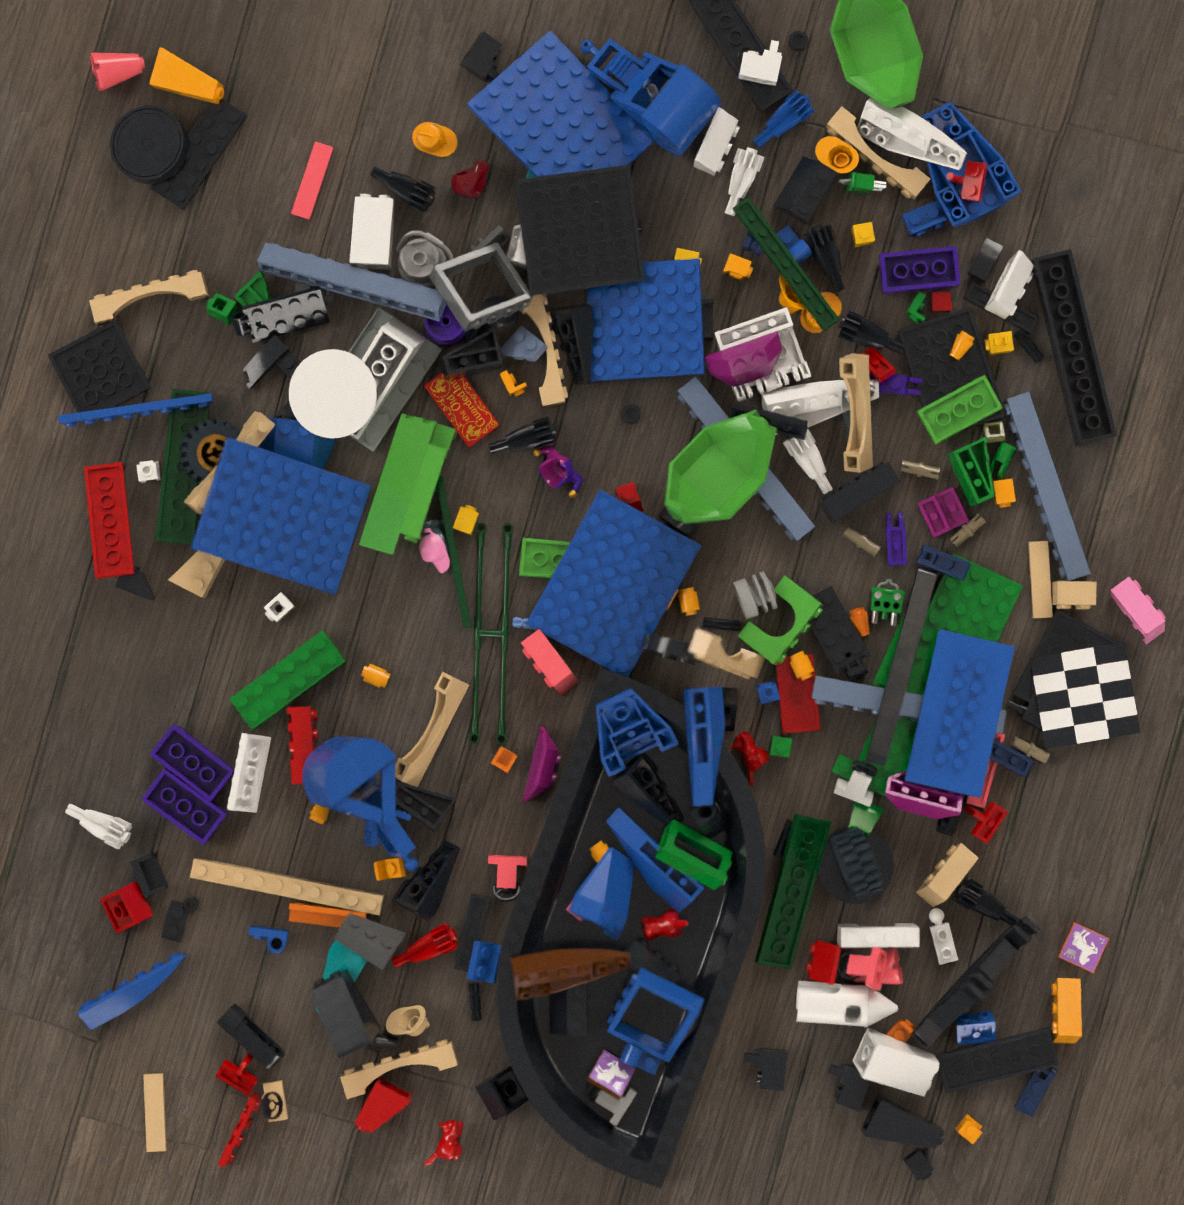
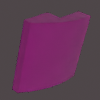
[917,486,970,538]

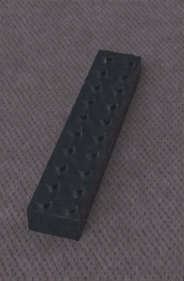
[1031,249,1117,447]

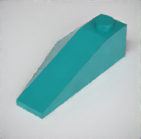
[315,940,367,1012]

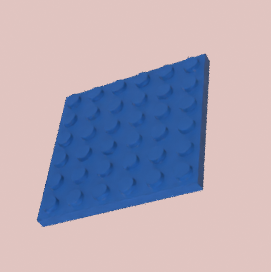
[587,258,705,382]

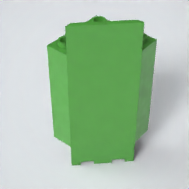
[359,413,457,555]

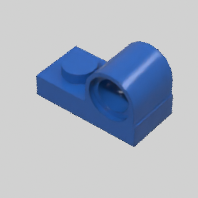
[776,225,812,265]
[248,925,290,953]
[620,1042,662,1075]

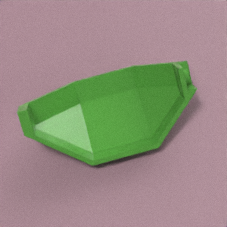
[830,0,923,109]
[665,410,777,523]

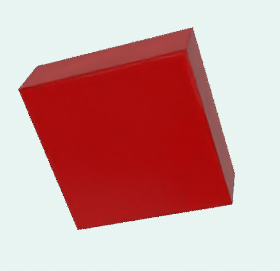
[931,291,952,312]

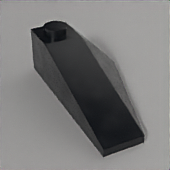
[549,304,594,385]

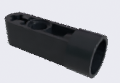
[216,1003,285,1069]

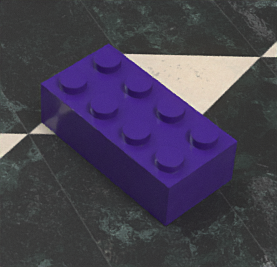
[878,246,961,295]
[149,724,235,802]
[141,768,229,845]

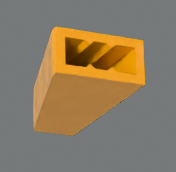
[149,47,224,104]

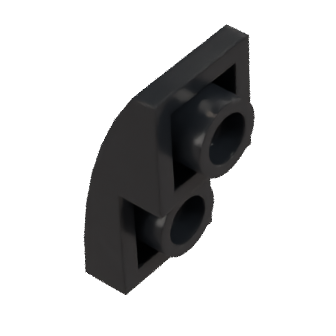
[968,238,1004,282]

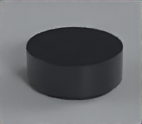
[788,31,808,51]
[621,404,641,424]

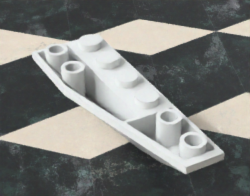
[857,98,967,170]
[761,380,879,435]

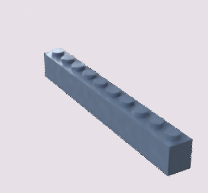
[257,242,446,321]
[677,376,815,541]
[1003,392,1091,581]
[811,676,1006,737]

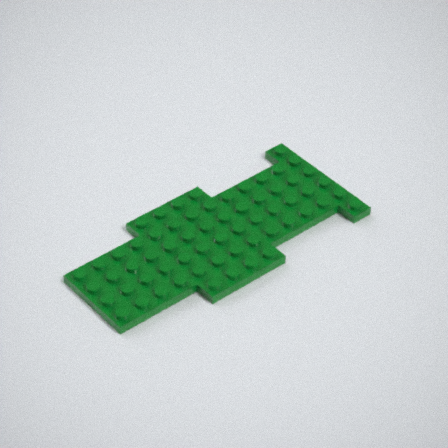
[831,553,1023,820]

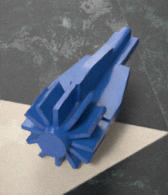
[753,89,815,148]

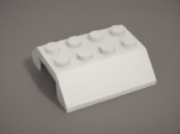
[714,307,811,402]

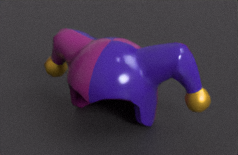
[533,446,583,498]

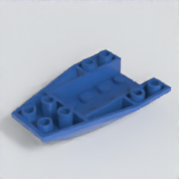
[921,102,1021,227]

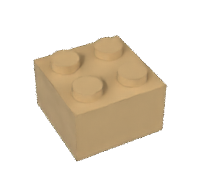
[1051,581,1096,610]

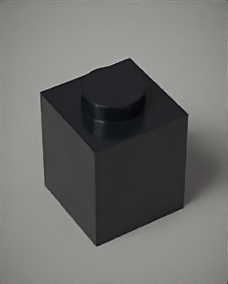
[903,1148,934,1181]

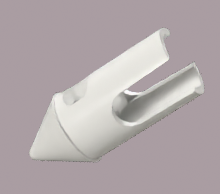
[796,981,898,1028]

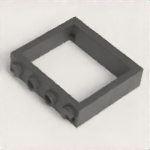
[429,243,533,331]

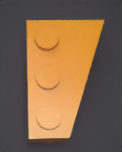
[1051,978,1082,1044]

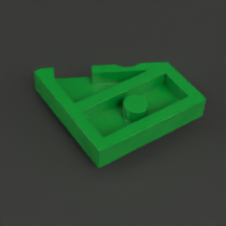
[234,271,271,323]

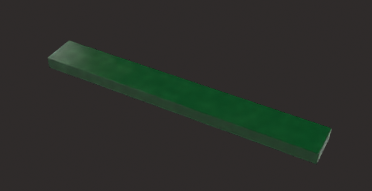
[732,197,840,332]
[436,476,472,629]

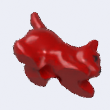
[730,730,769,787]
[641,909,689,941]
[424,1119,463,1166]

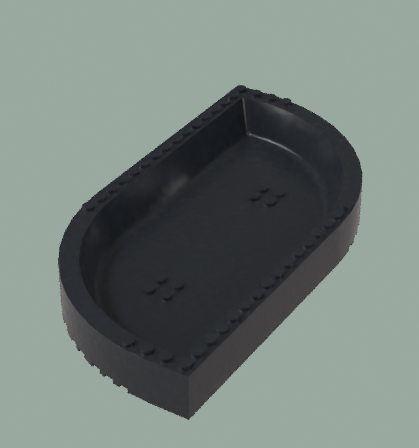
[497,668,766,1189]

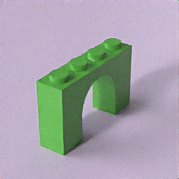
[738,576,823,665]

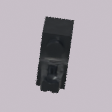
[459,31,502,81]
[744,1047,787,1091]
[828,1063,871,1112]

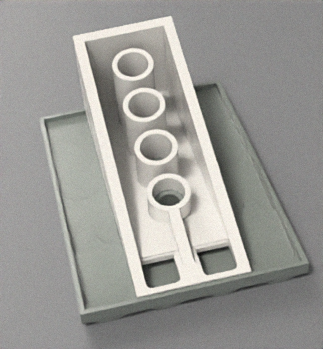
[348,306,443,452]

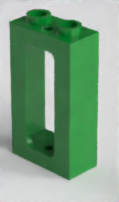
[655,819,733,890]

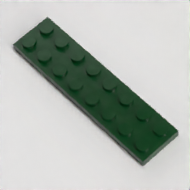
[155,389,210,545]
[755,814,832,970]

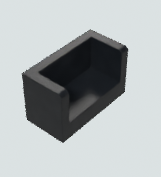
[702,299,714,340]
[130,852,168,897]

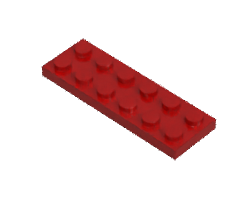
[84,462,135,579]

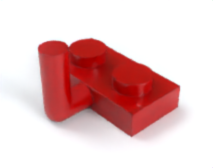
[946,161,988,202]
[861,347,896,383]
[963,801,1008,844]
[216,1052,258,1096]

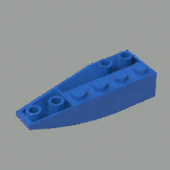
[683,686,725,806]
[606,807,704,913]
[77,952,187,1030]

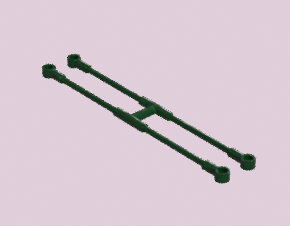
[469,522,514,745]

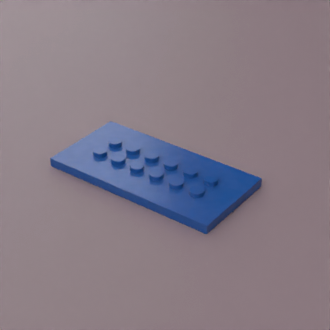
[904,629,1015,798]

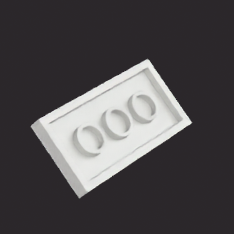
[227,733,271,813]

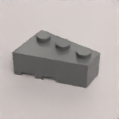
[334,913,407,970]

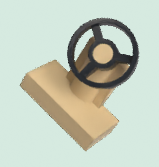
[261,1080,288,1122]

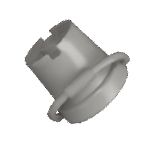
[396,231,454,288]

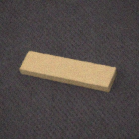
[1028,541,1053,618]
[143,1073,167,1152]

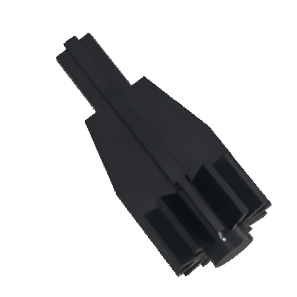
[370,167,436,213]
[804,224,845,292]
[838,310,905,355]
[489,417,557,454]
[954,877,1019,926]

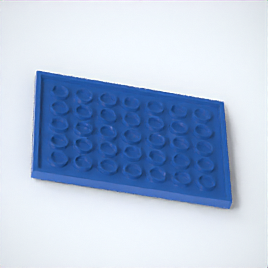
[467,31,655,177]
[190,437,371,595]
[526,489,702,678]

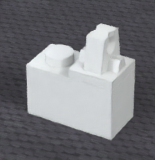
[738,40,782,86]

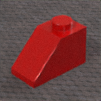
[615,482,644,513]

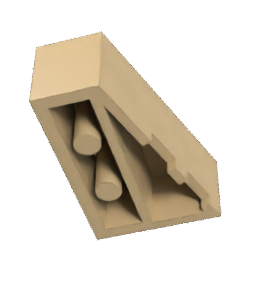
[168,551,225,598]
[916,843,978,907]

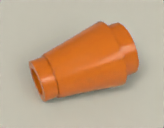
[849,607,870,637]

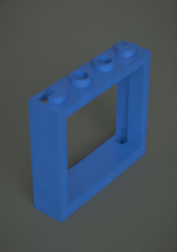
[607,968,704,1063]

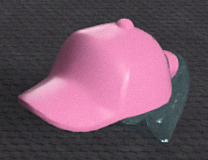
[419,518,450,573]

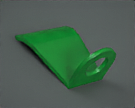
[848,801,884,839]

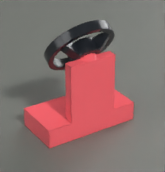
[488,855,527,902]
[837,947,887,990]

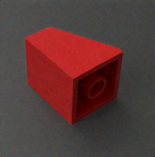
[354,1077,413,1133]

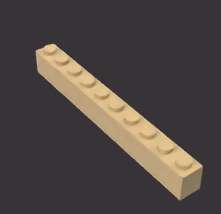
[190,857,385,915]

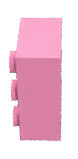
[1110,577,1166,644]

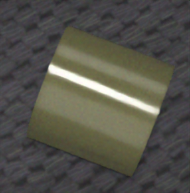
[983,421,1005,443]

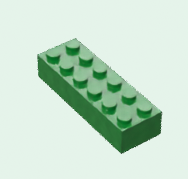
[229,630,347,730]

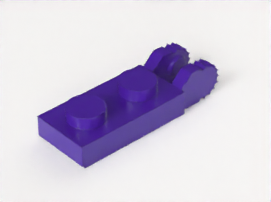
[869,373,922,396]
[885,511,908,566]

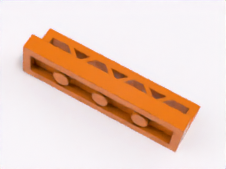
[289,901,368,927]

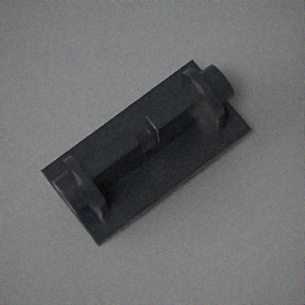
[936,800,965,837]

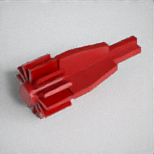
[392,922,459,968]

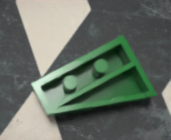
[947,436,994,507]

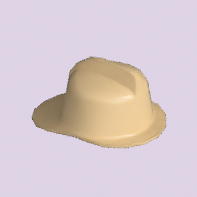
[386,1005,430,1036]

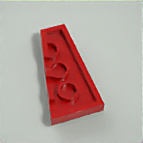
[217,1092,261,1168]

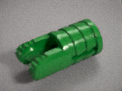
[989,442,1017,480]

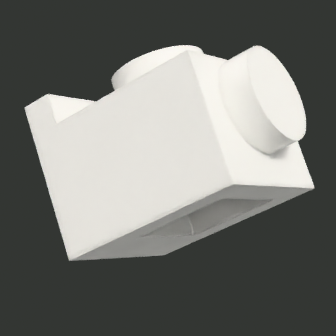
[264,592,295,622]

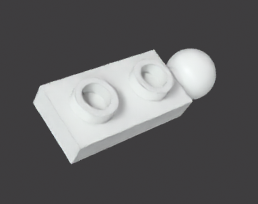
[929,908,958,965]

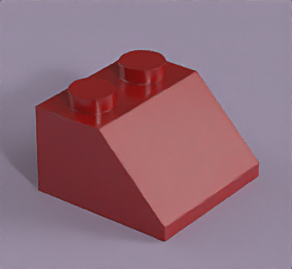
[99,881,153,934]
[806,939,841,985]

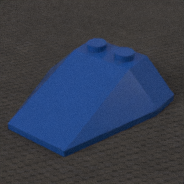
[260,418,335,470]
[596,688,679,777]
[569,847,635,940]

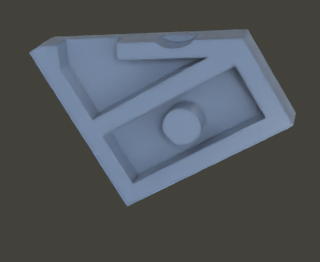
[500,325,548,362]

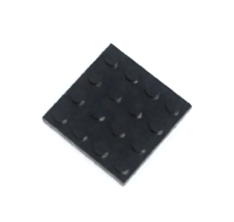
[48,320,151,423]

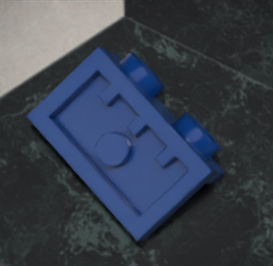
[902,200,948,238]
[467,941,502,984]
[955,1011,996,1045]

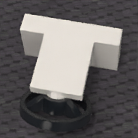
[834,761,878,807]

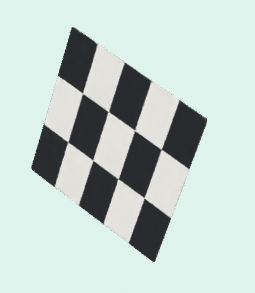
[1030,642,1140,749]

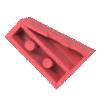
[521,629,579,696]

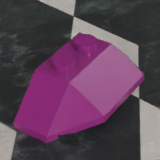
[705,331,782,387]
[522,726,561,802]
[884,771,963,819]

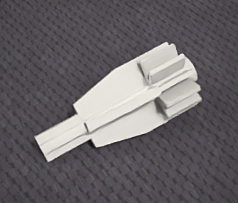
[725,147,764,216]
[783,429,833,494]
[65,804,132,849]

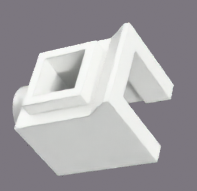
[137,460,161,483]

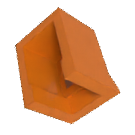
[491,746,518,773]

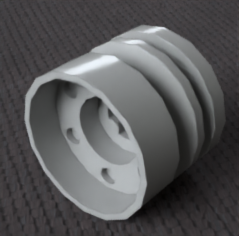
[733,571,777,620]

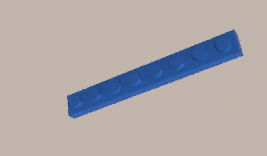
[58,393,214,427]

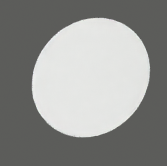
[289,349,377,438]

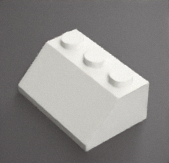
[694,107,740,176]
[984,250,1034,320]

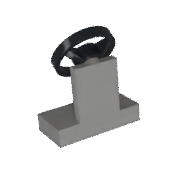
[586,1083,637,1126]

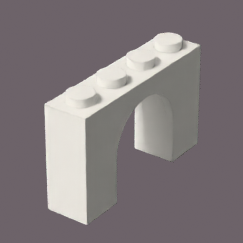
[837,923,919,947]

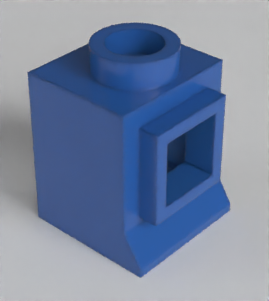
[755,681,780,704]

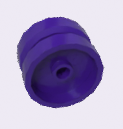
[424,304,467,347]

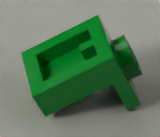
[906,292,926,323]

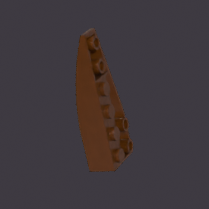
[510,949,631,1000]

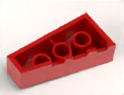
[287,706,319,784]

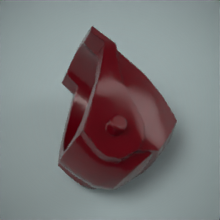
[451,161,489,198]

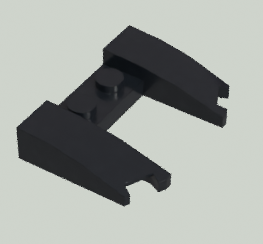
[243,335,301,420]

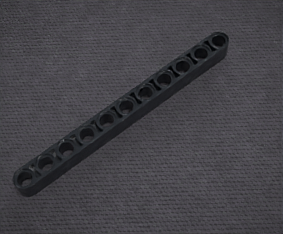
[865,566,937,767]

